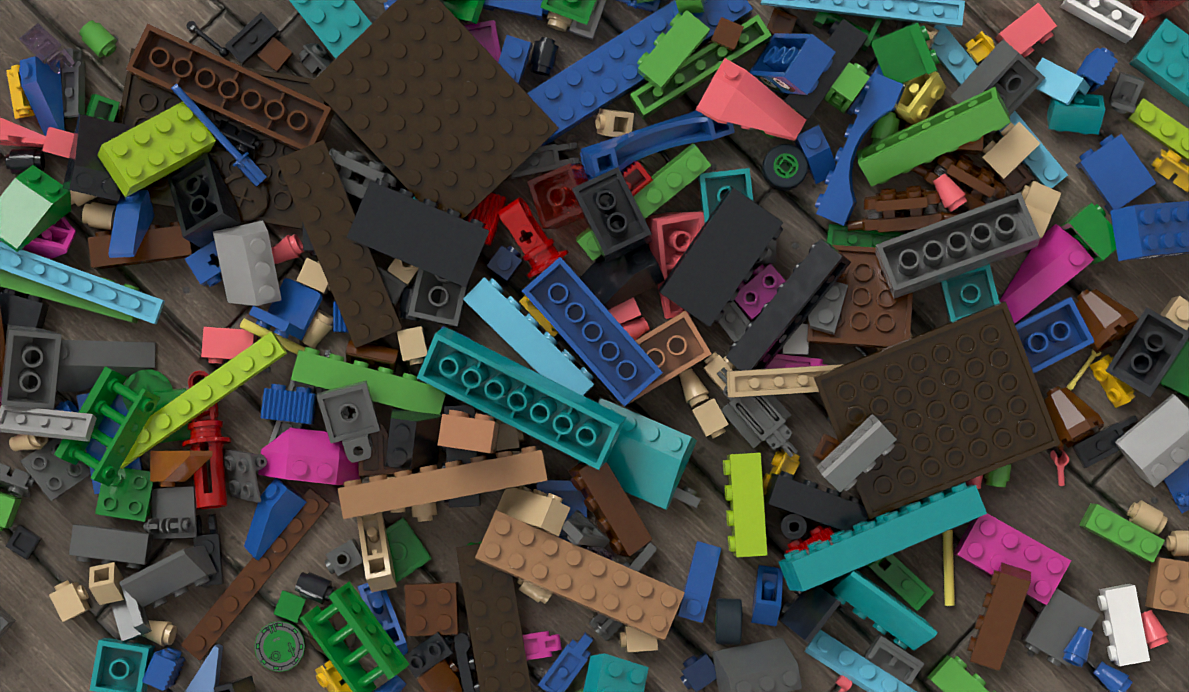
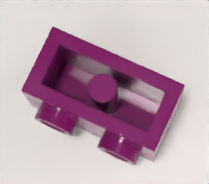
[734,264,786,321]

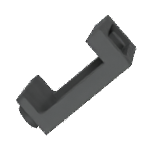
[1021,588,1100,667]

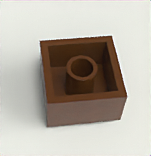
[405,581,460,636]

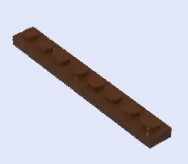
[181,488,330,661]

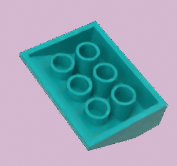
[578,398,697,510]
[830,569,938,650]

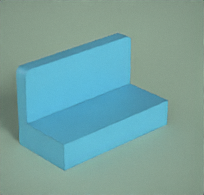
[1036,58,1090,105]

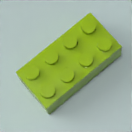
[97,102,216,198]
[723,453,767,557]

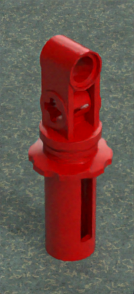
[498,197,569,278]
[182,370,231,509]

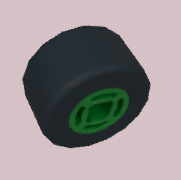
[762,144,808,191]
[715,598,742,645]

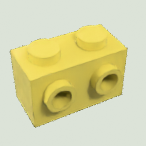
[894,71,946,125]

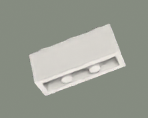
[1060,0,1145,44]
[1097,584,1150,666]

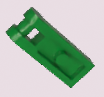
[866,554,934,611]

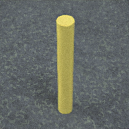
[240,318,305,355]
[943,529,955,606]

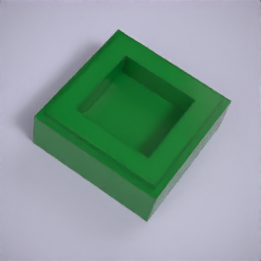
[274,590,307,623]

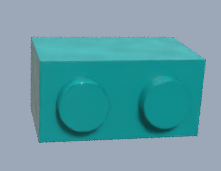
[1047,93,1105,135]

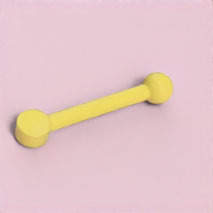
[1067,349,1101,390]

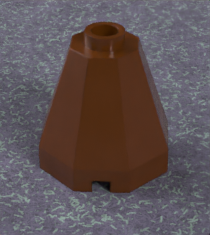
[1076,289,1139,354]
[1044,386,1104,451]

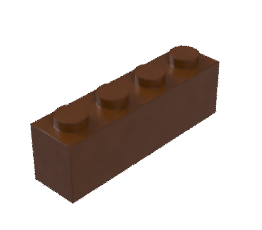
[88,221,195,270]
[569,461,652,557]
[967,562,1031,670]

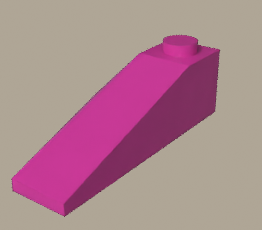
[999,224,1094,324]

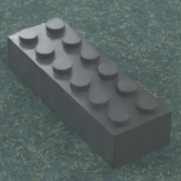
[875,192,1040,299]

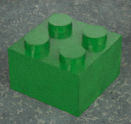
[1060,202,1116,265]

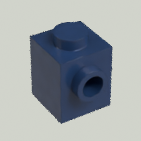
[487,246,523,283]
[680,652,716,692]

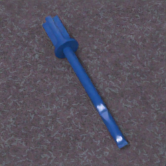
[171,83,267,187]

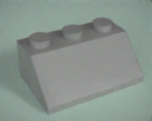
[213,220,281,306]
[1115,394,1189,487]
[816,414,897,492]

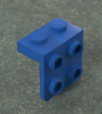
[249,278,323,340]

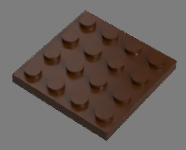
[807,245,913,348]

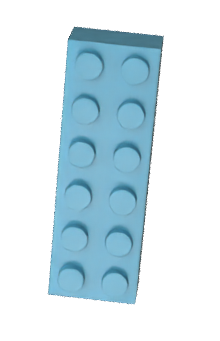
[463,277,594,396]

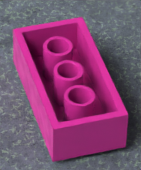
[953,513,1071,605]

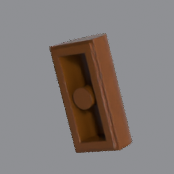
[346,340,399,373]

